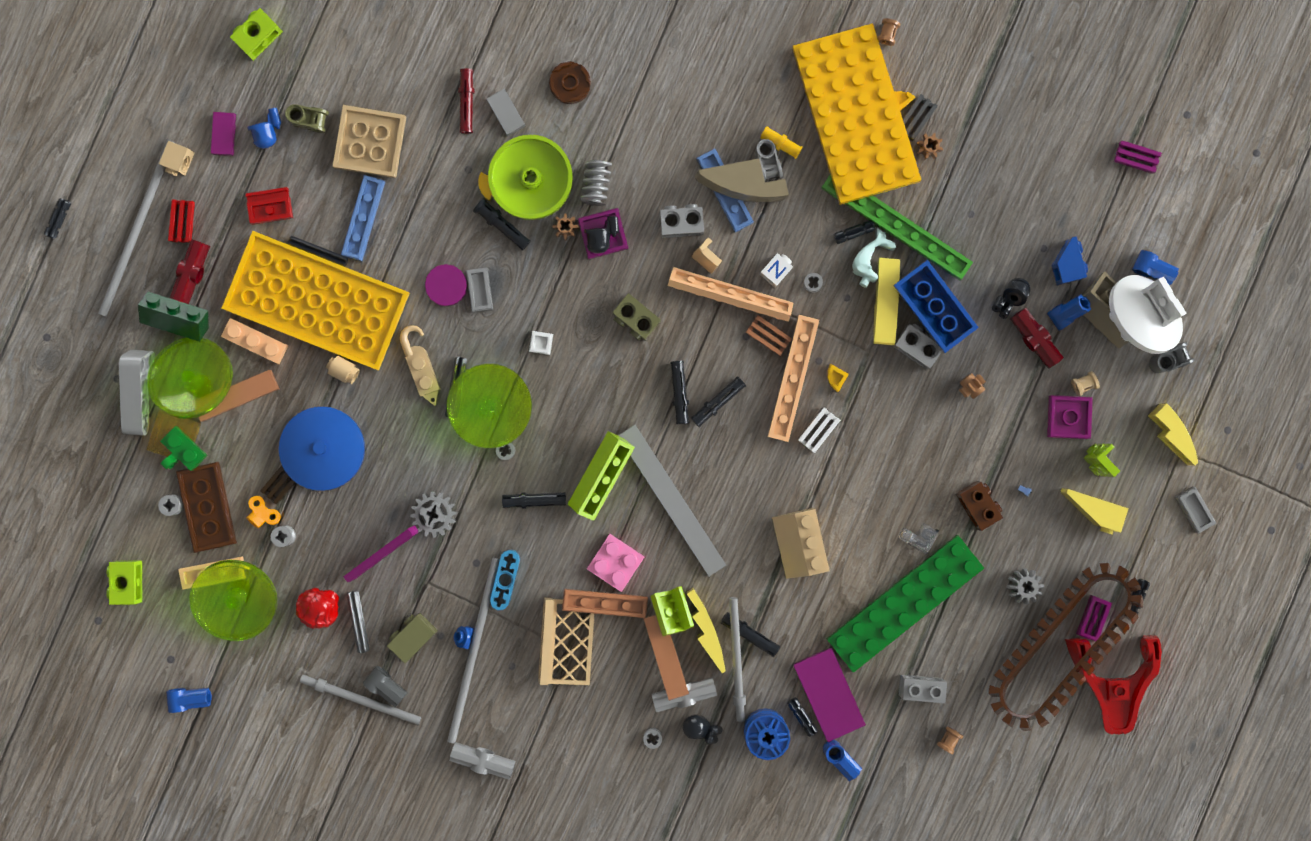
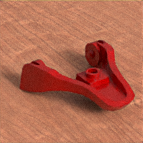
[1065,635,1162,735]

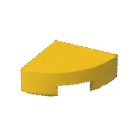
[894,91,916,111]
[478,172,493,201]
[827,364,849,392]

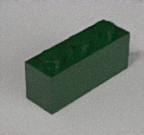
[138,292,209,342]

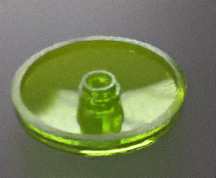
[147,338,233,419]
[447,364,532,448]
[189,560,277,641]

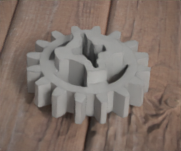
[410,491,457,538]

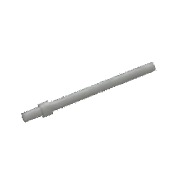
[729,597,746,722]
[300,675,422,725]

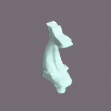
[852,228,896,288]

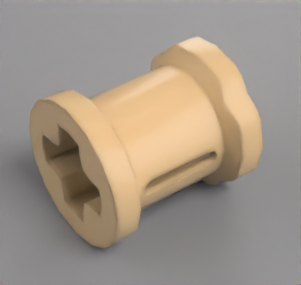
[1071,371,1100,396]

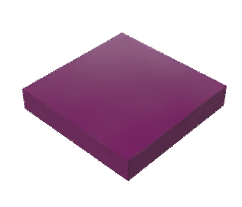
[578,208,628,260]
[1047,395,1093,439]

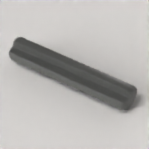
[347,591,369,653]

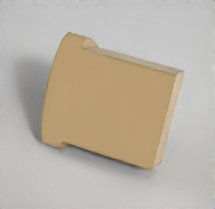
[692,237,722,274]

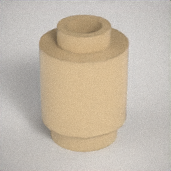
[326,356,360,384]

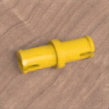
[760,126,803,159]

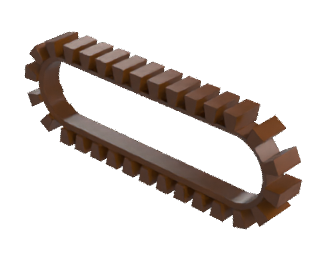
[989,563,1143,731]

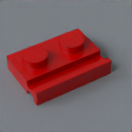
[245,187,293,225]

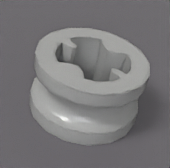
[804,273,823,293]
[496,441,516,460]
[643,728,662,749]

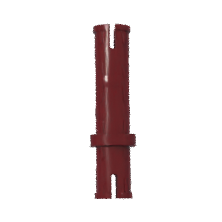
[458,68,475,134]

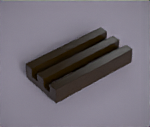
[260,465,296,504]

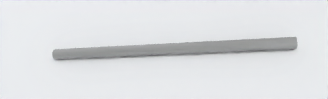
[98,139,175,317]
[447,557,500,743]

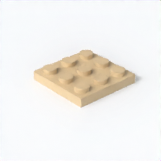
[333,105,406,178]

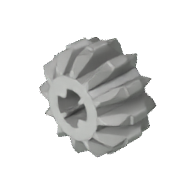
[1007,568,1044,605]

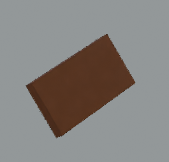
[176,462,237,553]

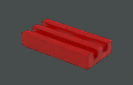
[168,199,195,243]

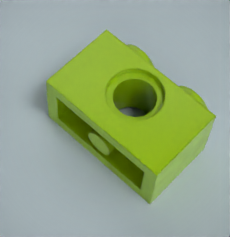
[230,8,283,61]
[106,560,142,605]

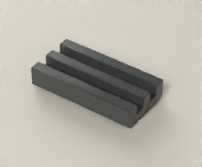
[903,94,938,141]

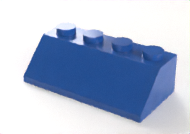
[893,260,979,353]

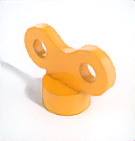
[246,496,281,529]

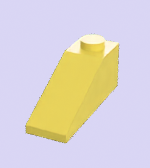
[1061,488,1129,535]

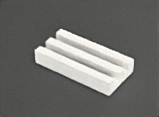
[798,407,841,453]

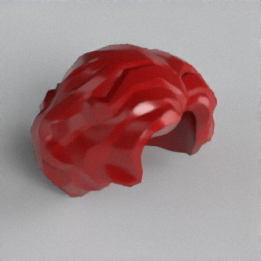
[296,588,339,629]

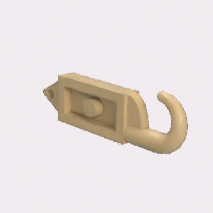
[400,325,441,406]

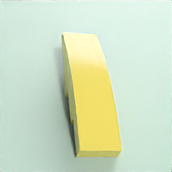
[873,258,900,345]
[686,588,726,673]

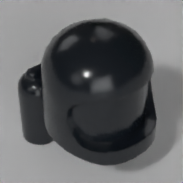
[584,216,619,254]
[992,278,1031,319]
[683,715,723,744]

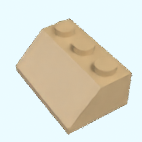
[772,508,830,579]

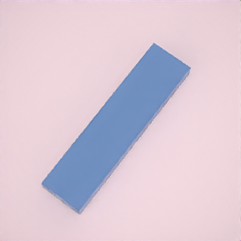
[696,149,754,233]
[341,175,385,261]

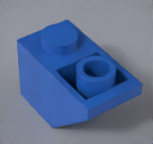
[1052,236,1088,286]

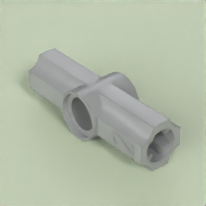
[652,677,717,712]
[449,742,516,780]

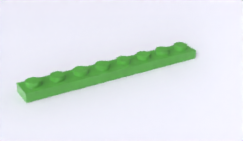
[821,174,973,281]

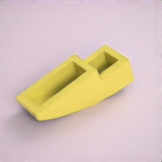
[1148,403,1198,466]

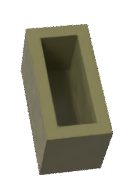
[387,613,438,663]

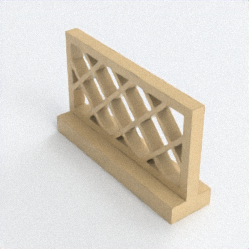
[538,597,594,685]

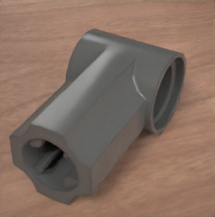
[363,666,408,707]

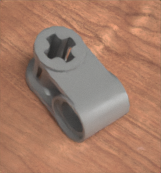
[755,139,783,182]

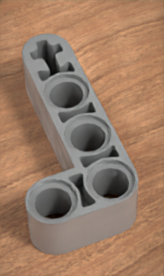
[119,349,155,436]

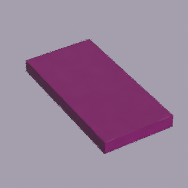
[793,647,866,742]

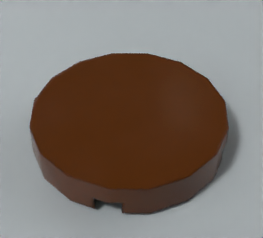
[549,61,591,104]

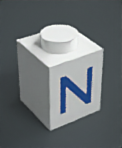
[759,253,793,288]

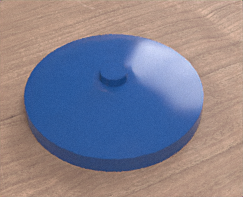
[279,407,365,491]

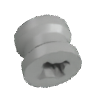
[158,494,184,516]
[271,525,296,547]

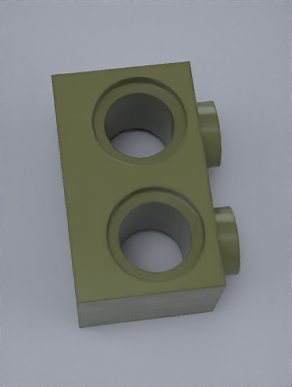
[612,293,661,341]

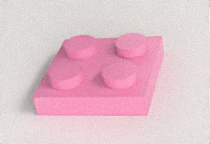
[587,534,645,592]

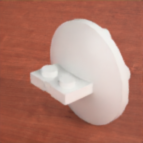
[1109,275,1187,354]

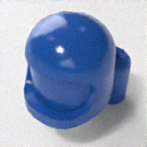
[247,108,281,149]

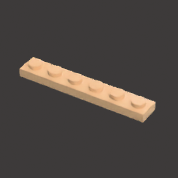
[668,267,793,322]
[767,315,819,442]

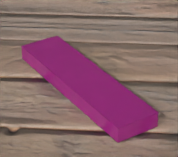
[343,525,419,583]

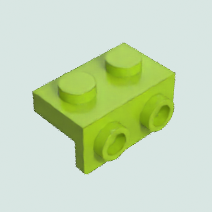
[1084,443,1120,477]
[650,586,694,636]

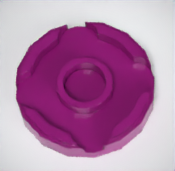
[425,264,468,307]

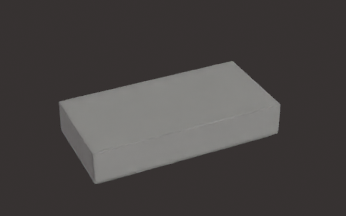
[487,89,525,136]
[466,267,493,312]
[1175,487,1216,534]

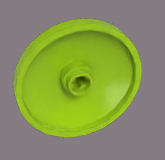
[488,135,573,220]

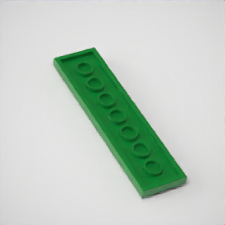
[826,535,984,673]

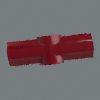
[170,239,210,304]
[1010,308,1064,369]

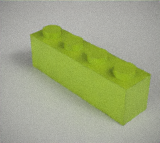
[568,431,635,521]

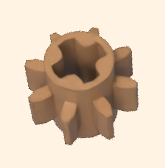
[916,133,943,160]
[552,213,579,241]
[959,373,986,399]

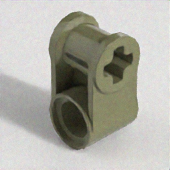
[285,104,329,133]

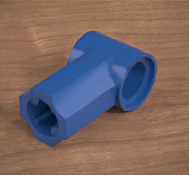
[1132,250,1179,285]
[1047,295,1091,331]
[166,688,212,713]
[823,740,862,781]

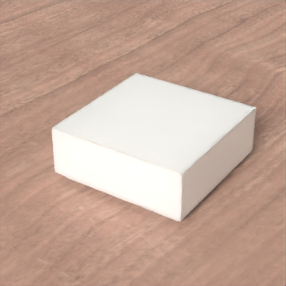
[529,331,553,355]

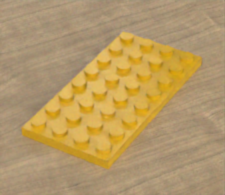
[792,23,921,205]
[221,231,410,370]

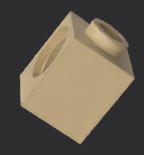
[159,141,194,176]

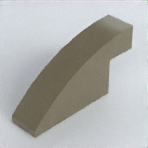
[695,158,789,202]

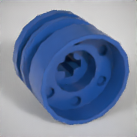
[743,708,790,760]

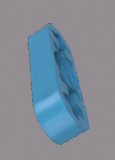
[490,550,520,610]

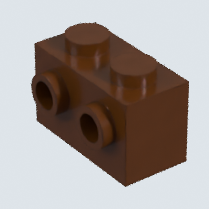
[955,481,1003,531]

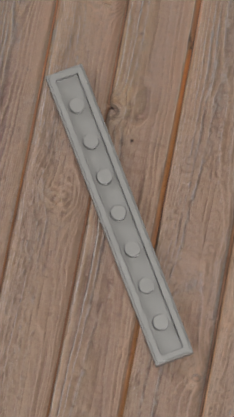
[618,425,726,577]

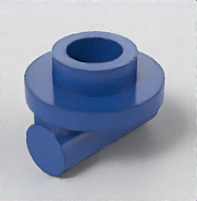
[454,626,474,649]

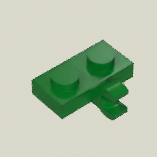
[160,426,208,471]

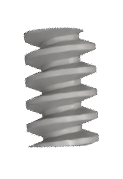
[580,160,612,206]

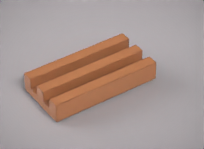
[746,315,792,356]

